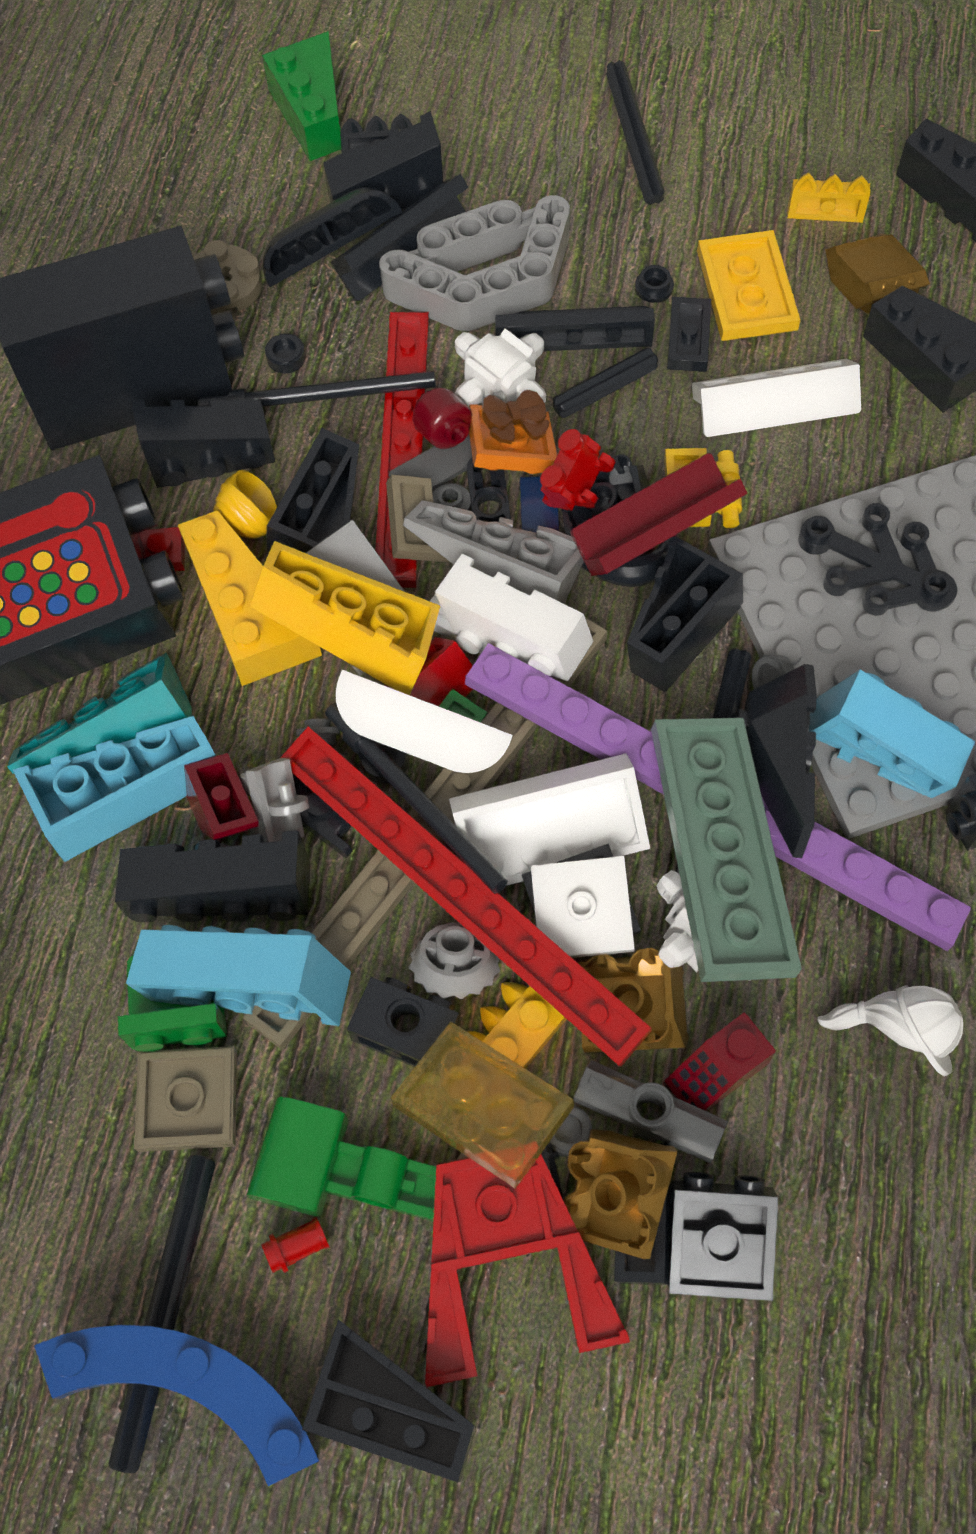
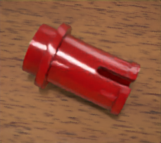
[261,1217,329,1273]

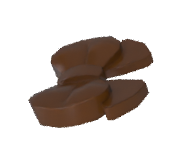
[482,390,550,444]

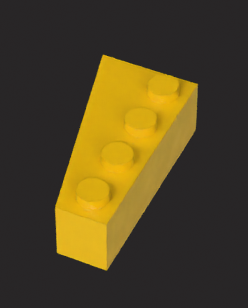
[178,510,322,686]
[250,541,440,695]

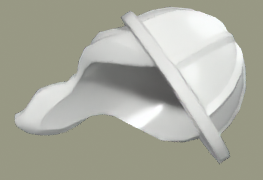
[817,985,963,1077]

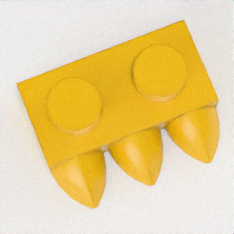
[787,173,870,223]
[459,982,567,1081]

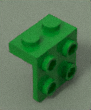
[118,955,227,1052]

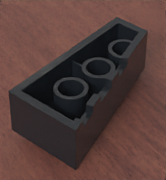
[896,119,976,242]

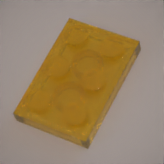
[391,1022,574,1189]

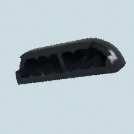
[263,187,403,287]

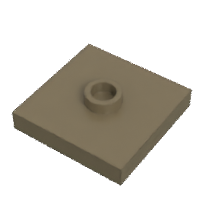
[134,1046,237,1152]

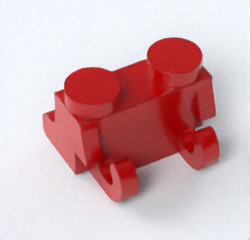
[540,429,616,511]

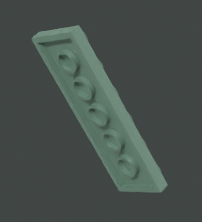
[651,718,802,982]

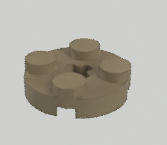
[193,240,262,314]

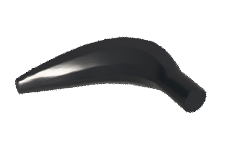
[581,538,671,587]

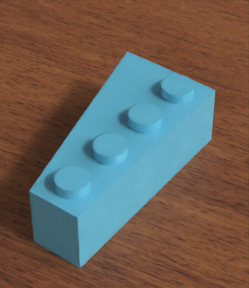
[13,716,216,862]
[126,925,351,1026]

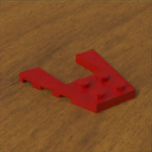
[425,1143,630,1387]

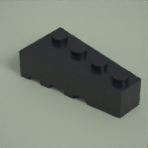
[115,830,310,922]

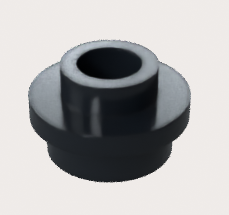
[635,265,674,303]

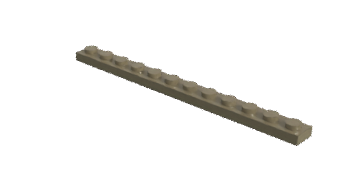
[243,617,607,1050]

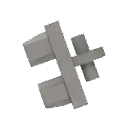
[239,758,309,842]

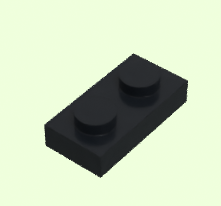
[667,296,711,372]

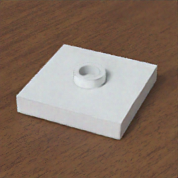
[531,856,635,958]

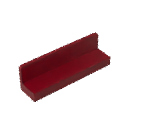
[570,453,748,576]

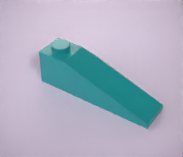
[7,653,192,774]

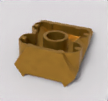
[825,234,930,314]
[578,948,689,1053]
[563,1129,678,1259]

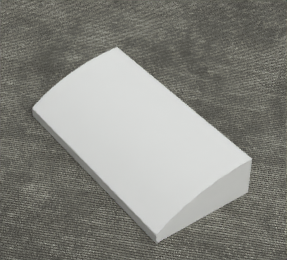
[449,754,650,886]

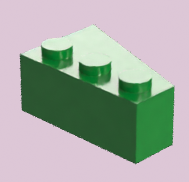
[262,31,341,161]

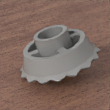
[409,923,500,999]

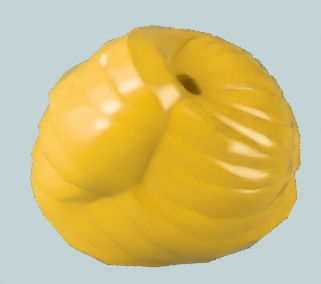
[213,470,277,539]

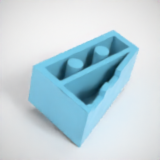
[809,669,975,798]

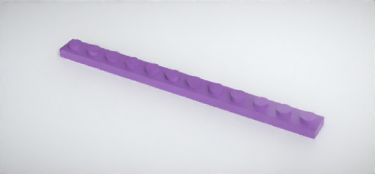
[465,643,971,951]

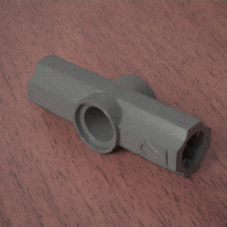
[574,1060,728,1164]

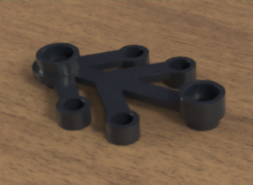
[798,503,958,616]

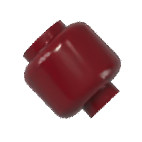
[412,387,472,449]

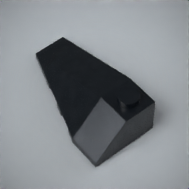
[735,664,817,858]

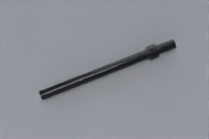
[198,371,436,407]
[325,703,508,894]

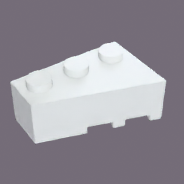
[435,554,593,681]

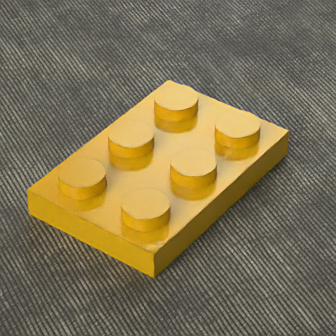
[697,230,800,341]

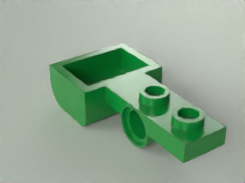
[246,1097,436,1222]

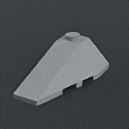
[403,500,584,604]

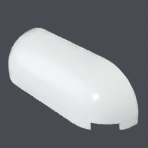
[336,670,513,773]

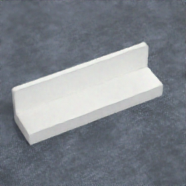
[692,359,861,437]

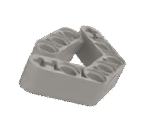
[379,195,570,331]

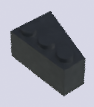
[131,399,275,488]
[267,428,360,553]
[627,536,743,692]

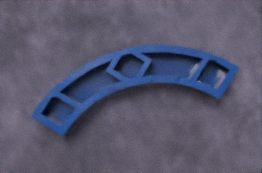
[34,1325,319,1486]

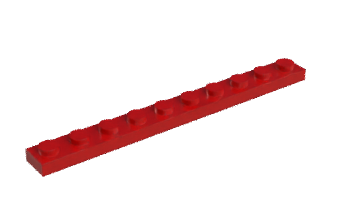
[280,726,653,1066]

